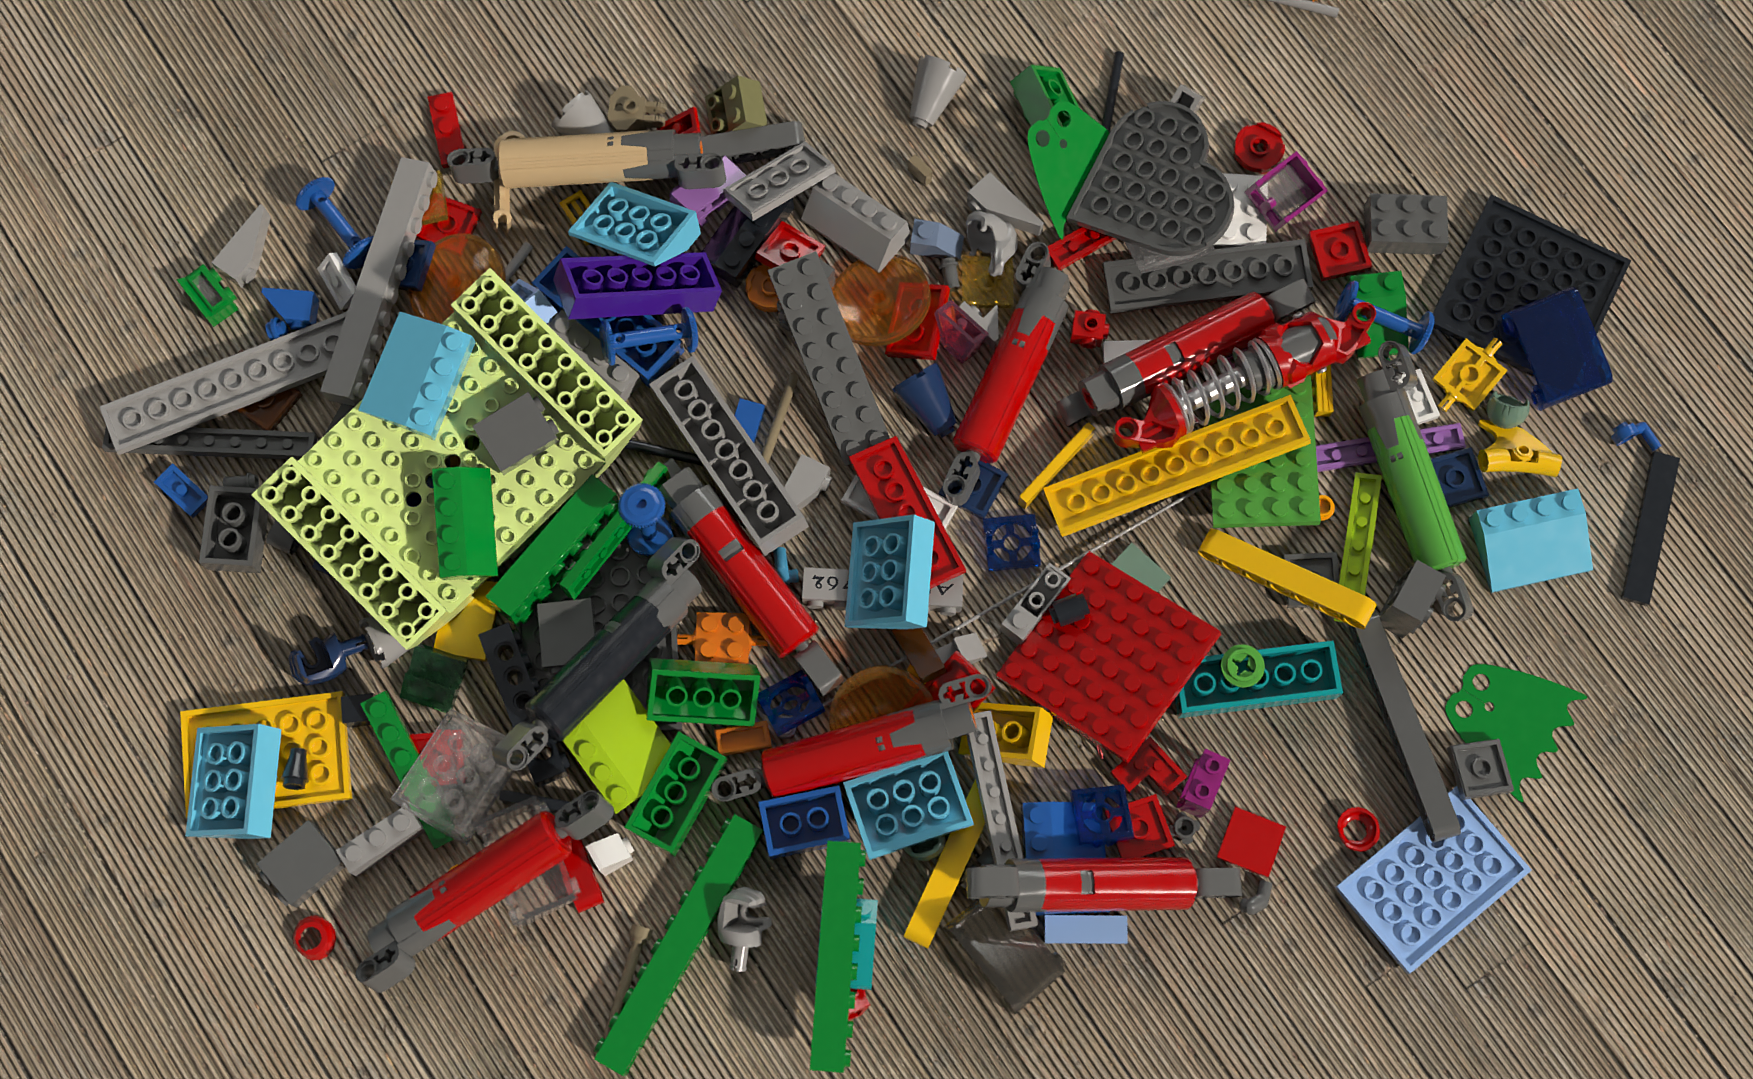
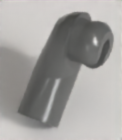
[1239,880,1273,915]

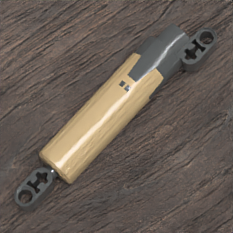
[447,129,727,189]

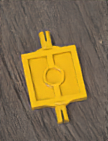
[1432,338,1508,412]

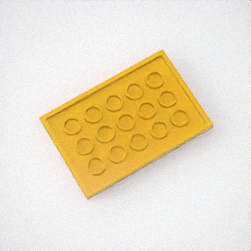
[180,691,352,819]

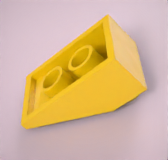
[959,703,1053,768]

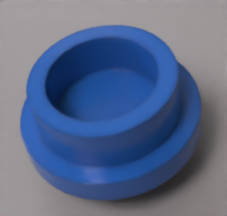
[265,317,289,340]

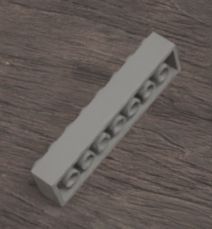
[649,356,809,556]

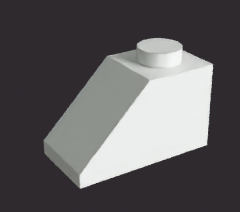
[586,833,634,876]

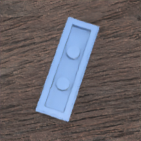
[1044,915,1128,944]

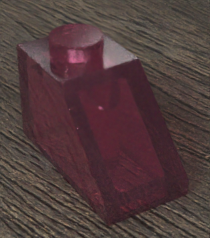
[934,300,989,364]

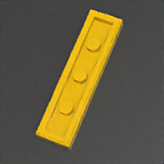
[1018,423,1096,510]

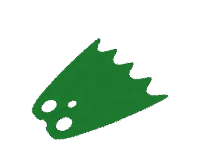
[1027,101,1110,240]
[1445,664,1587,802]

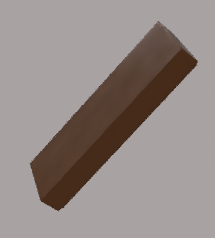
[890,628,947,684]

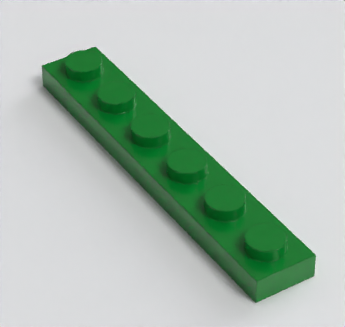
[560,462,671,600]
[360,691,461,849]

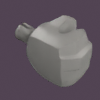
[717,887,772,972]

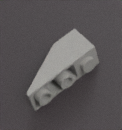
[999,562,1071,645]

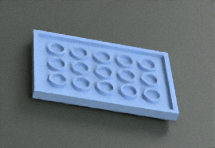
[1335,786,1532,975]

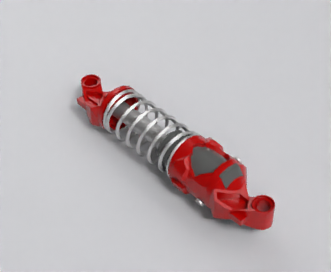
[1113,302,1376,454]

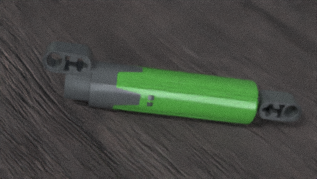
[1357,341,1473,621]

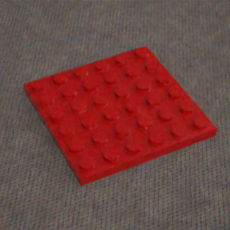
[996,551,1221,763]

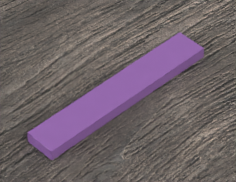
[1316,423,1466,472]

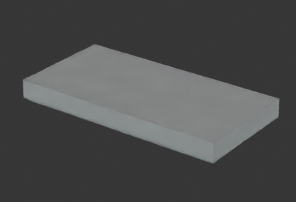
[723,142,836,221]

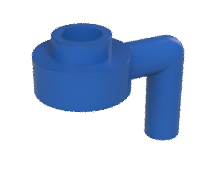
[1611,422,1662,451]

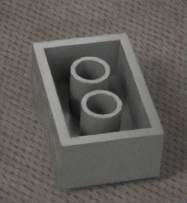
[1364,193,1449,255]
[199,485,268,573]
[1378,560,1446,639]

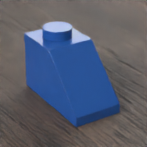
[262,287,320,331]

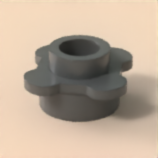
[1169,812,1201,845]

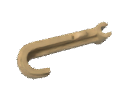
[493,131,525,233]

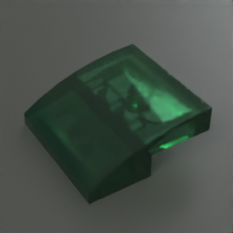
[399,643,469,714]

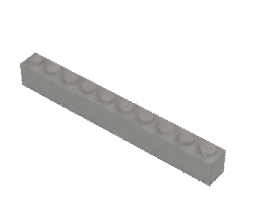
[320,157,438,406]

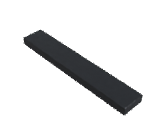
[1621,451,1680,606]

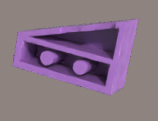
[669,156,746,227]

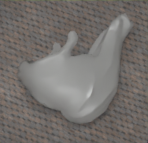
[966,211,1018,276]

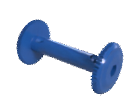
[296,177,374,269]
[1334,281,1435,354]
[599,307,698,365]
[618,483,673,557]

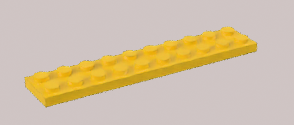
[1043,395,1311,537]

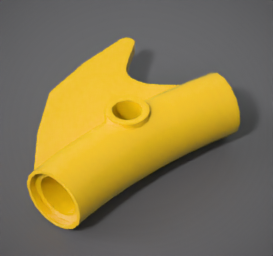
[1478,419,1562,477]

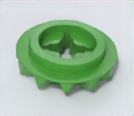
[1220,645,1265,688]

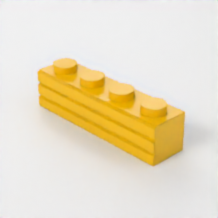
[1309,365,1334,417]

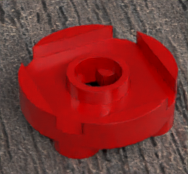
[1233,122,1285,174]

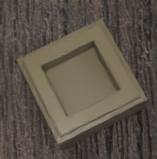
[908,154,932,187]

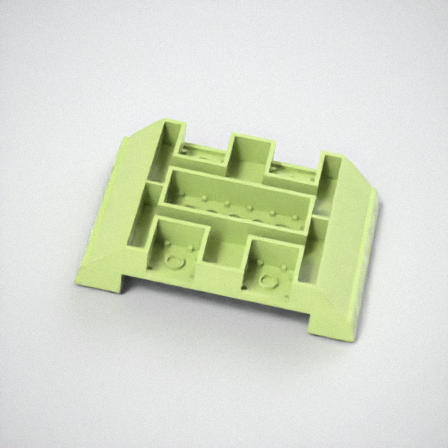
[252,268,643,650]

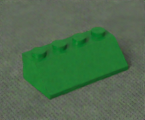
[1010,65,1079,148]
[432,467,498,581]
[646,658,760,726]
[624,731,728,857]

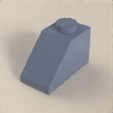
[910,219,964,261]

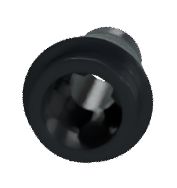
[281,748,309,790]

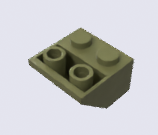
[705,75,768,135]

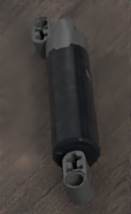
[493,537,702,771]

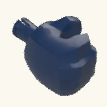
[288,632,369,686]

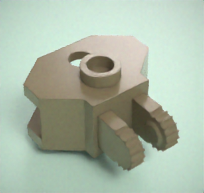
[608,85,667,132]

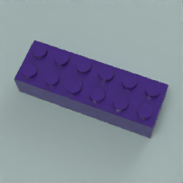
[553,252,722,320]

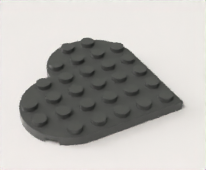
[1067,101,1234,256]

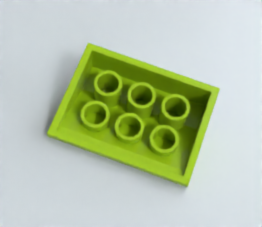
[563,679,671,814]

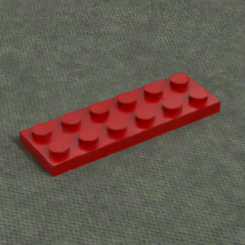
[849,436,966,589]

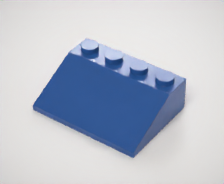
[1021,802,1110,916]

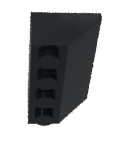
[701,198,794,288]

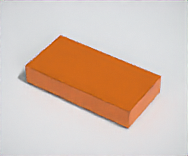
[714,720,772,756]

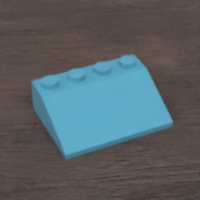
[568,182,701,266]
[358,312,476,441]
[1468,488,1593,593]
[844,515,935,629]
[185,724,282,839]
[843,751,974,860]

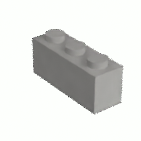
[336,804,425,877]

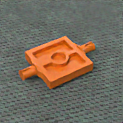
[677,612,768,664]

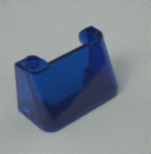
[1501,287,1613,411]

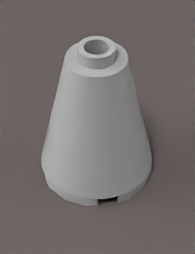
[909,55,967,129]
[551,90,614,135]
[358,616,408,669]

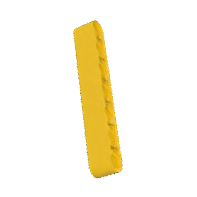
[1197,528,1377,629]
[903,777,1006,949]

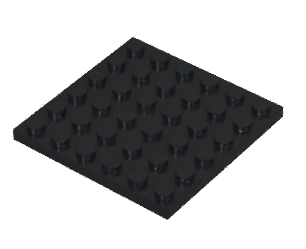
[1433,194,1631,392]

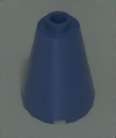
[892,363,957,438]

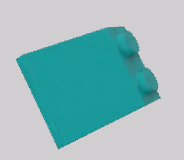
[816,898,878,990]

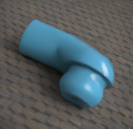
[773,547,799,585]

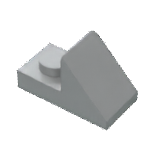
[957,301,999,351]
[935,633,987,664]

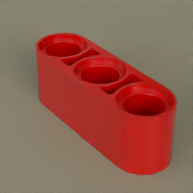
[559,836,605,913]

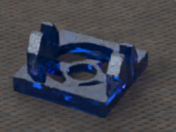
[982,514,1041,571]
[758,670,825,736]
[1070,785,1134,848]

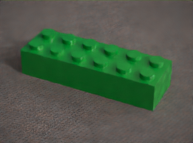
[485,474,619,627]

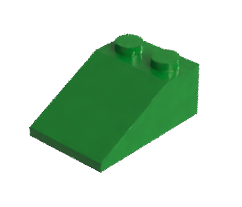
[1344,271,1409,359]

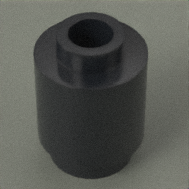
[1048,593,1090,627]

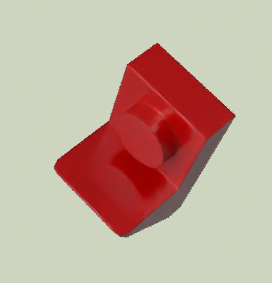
[656,107,700,134]

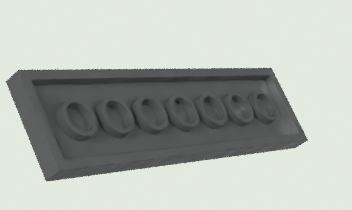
[1102,239,1314,314]
[767,251,890,466]

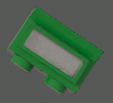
[176,264,239,327]

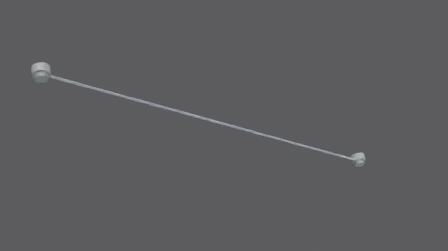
[775,481,1211,739]

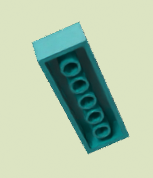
[1175,640,1343,718]

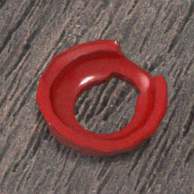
[1337,807,1380,852]
[293,915,336,960]

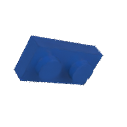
[154,463,208,518]

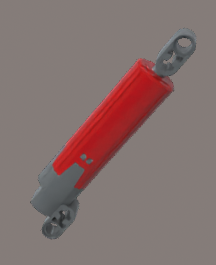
[943,242,1070,506]
[712,674,992,801]
[356,790,614,993]

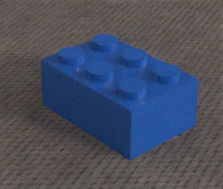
[759,786,850,860]

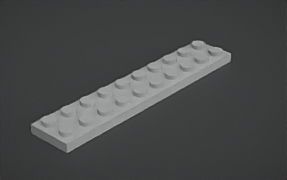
[99,311,348,455]

